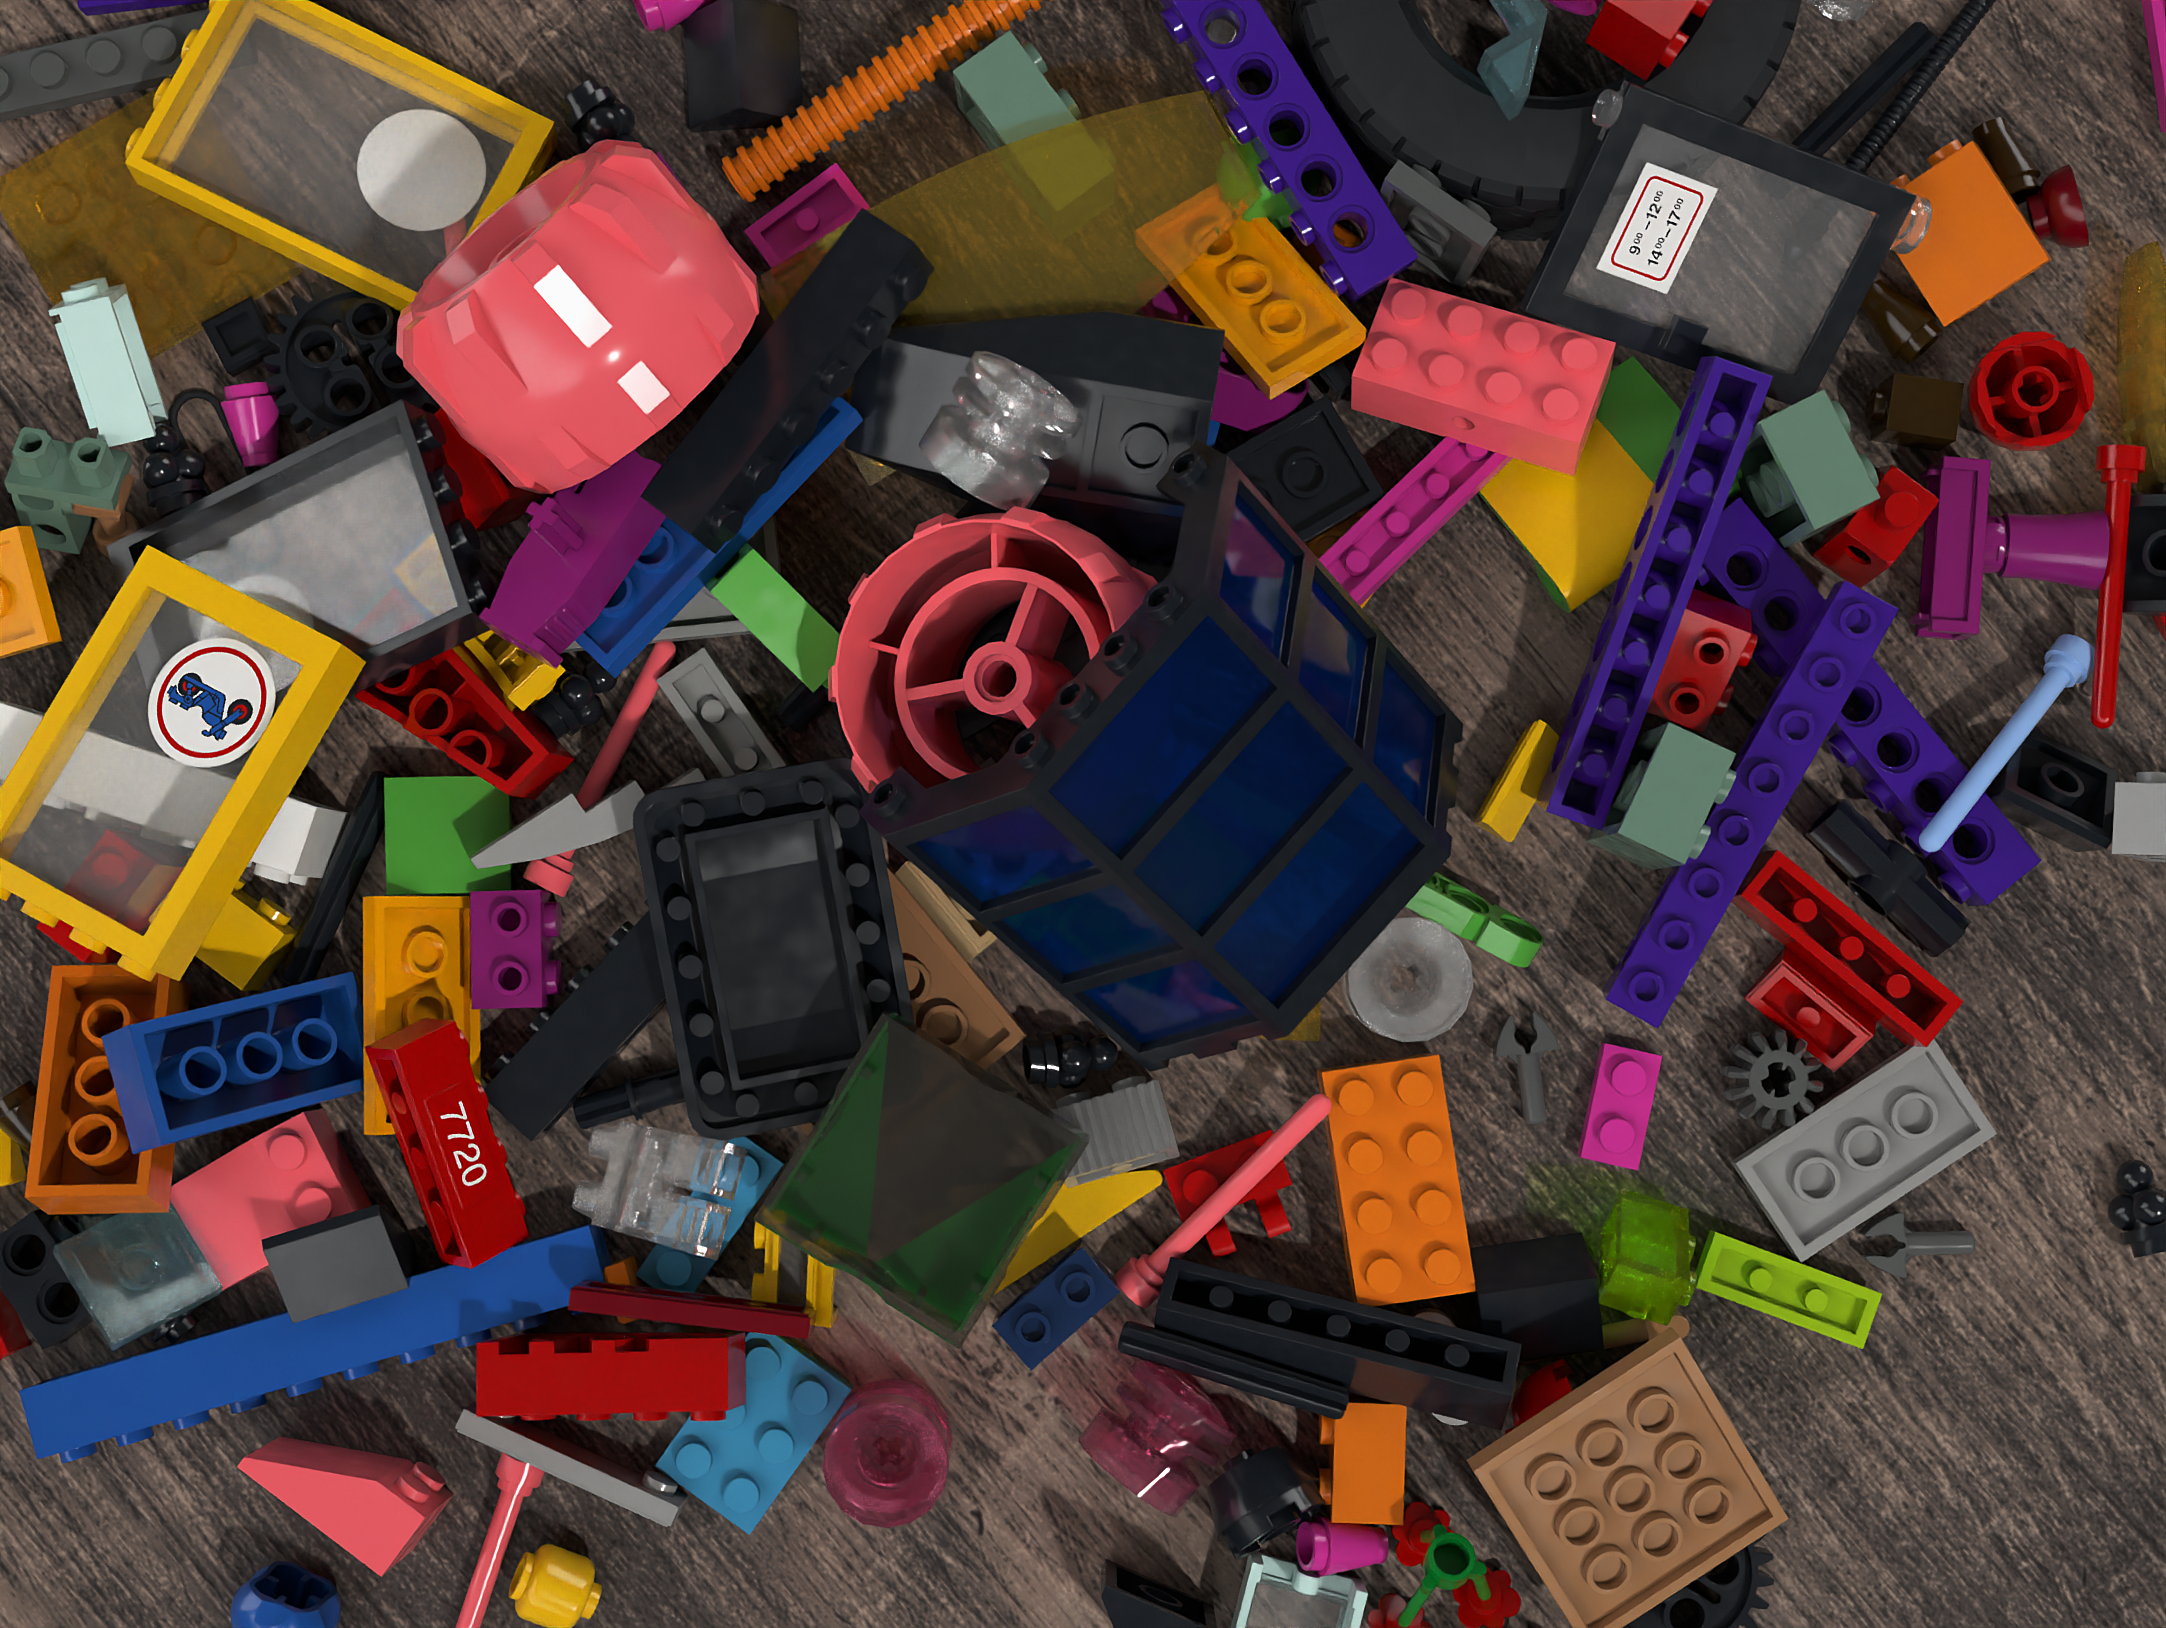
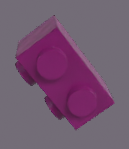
[470,890,563,1009]

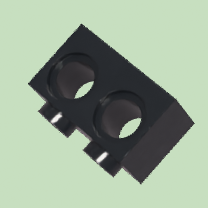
[0,1209,122,1349]

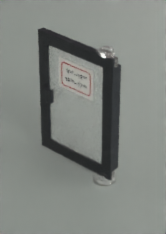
[1519,80,1932,405]

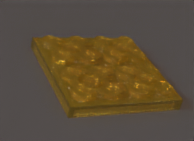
[0,88,303,360]

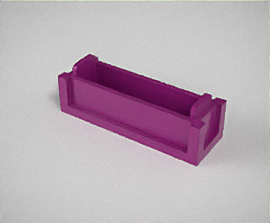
[1909,456,1991,641]

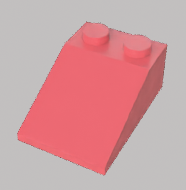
[170,1108,372,1293]
[237,1436,454,1577]

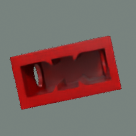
[1811,465,1939,588]

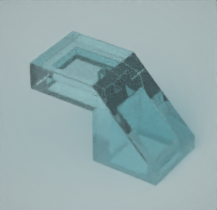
[1477,0,1548,120]

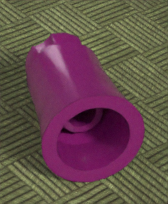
[1983,509,2109,591]

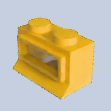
[751,1200,839,1328]

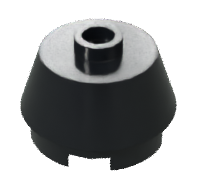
[1207,1445,1326,1559]

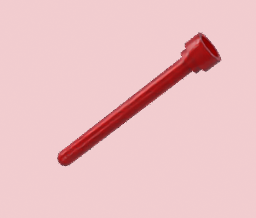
[2090,445,2147,729]

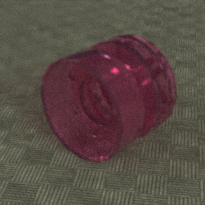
[1078,1358,1238,1517]
[822,1378,953,1528]

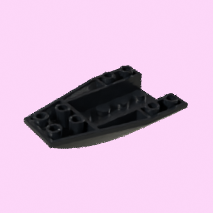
[845,310,1225,562]

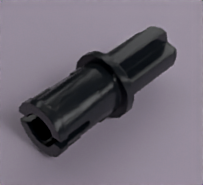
[573,1065,685,1129]

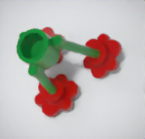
[1367,1502,1521,1628]

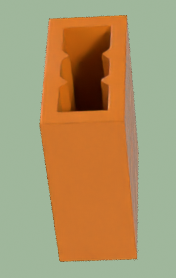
[1869,139,2052,327]

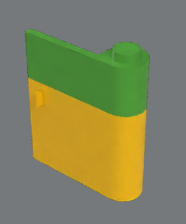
[1478,356,1743,613]

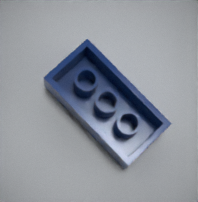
[101,971,364,1154]

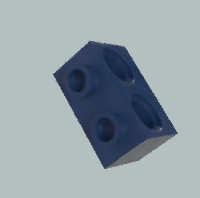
[992,1240,1121,1371]

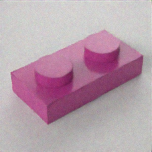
[744,163,872,281]
[1577,1043,1662,1170]

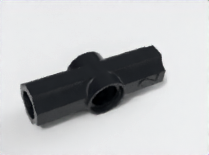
[1805,798,1971,957]

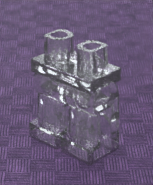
[572,1120,748,1260]

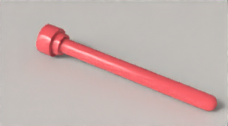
[522,641,676,897]
[1114,1094,1332,1308]
[455,1452,545,1628]

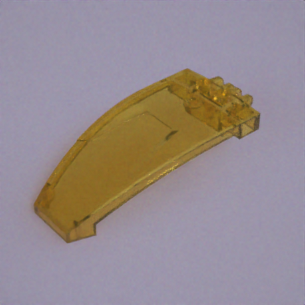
[757,90,1263,486]

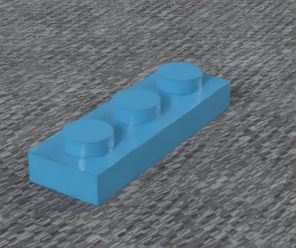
[635,1135,786,1293]

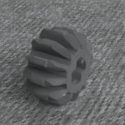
[1720,1029,1824,1129]

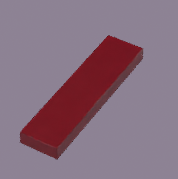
[568,1280,817,1339]

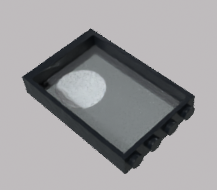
[106,399,497,758]

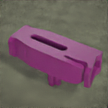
[477,450,666,669]

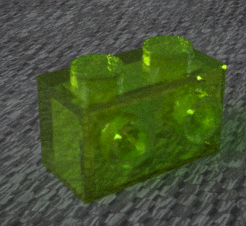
[1599,1187,1697,1326]

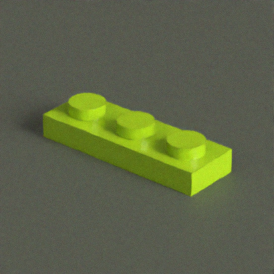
[1691,1230,1882,1349]

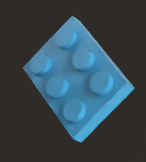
[655,1332,854,1535]

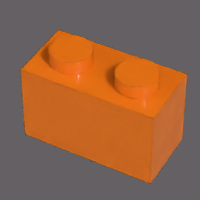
[1317,1394,1407,1525]

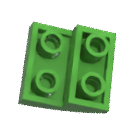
[384,776,514,896]

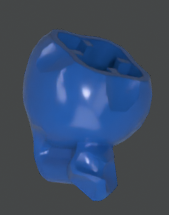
[230,1561,341,1628]

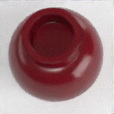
[2025,164,2089,248]

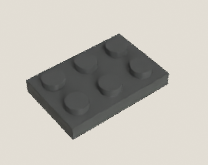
[1379,159,1498,293]

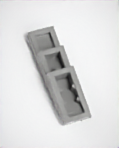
[469,768,706,869]

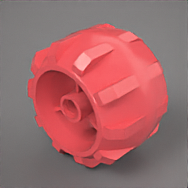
[396,139,760,494]
[828,506,1196,852]

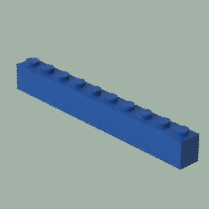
[19,1220,611,1463]

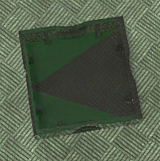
[753,1009,1090,1349]

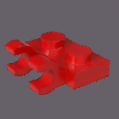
[1162,1129,1292,1259]

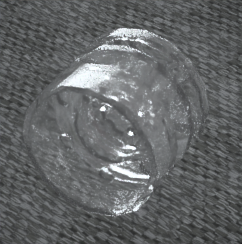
[919,351,1084,511]
[1340,917,1473,1042]

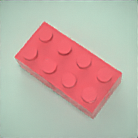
[1351,278,1616,476]

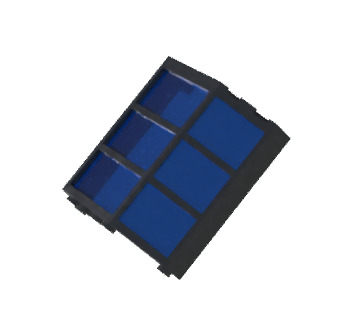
[858,440,1463,1072]

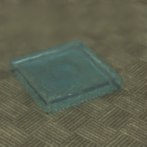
[53,1202,223,1351]

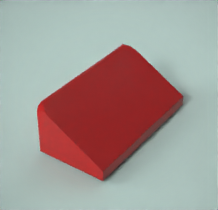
[1744,947,1877,1073]

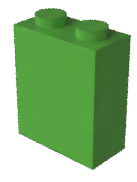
[705,543,840,693]

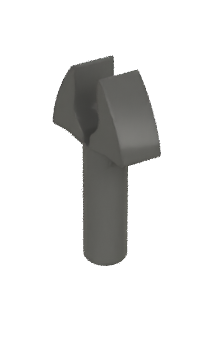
[1493,1012,1560,1125]
[1859,1211,1975,1278]

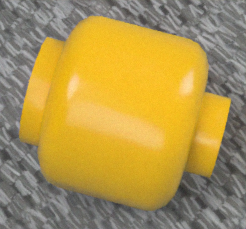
[508,1544,602,1628]

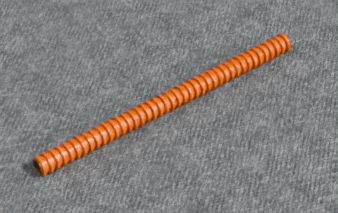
[721,0,1054,203]

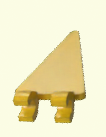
[917,1169,1163,1297]

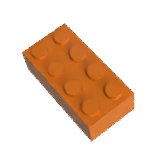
[24,965,191,1215]
[1316,1052,1476,1307]

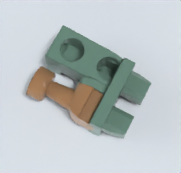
[4,427,141,557]

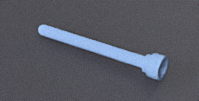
[1919,634,2095,852]

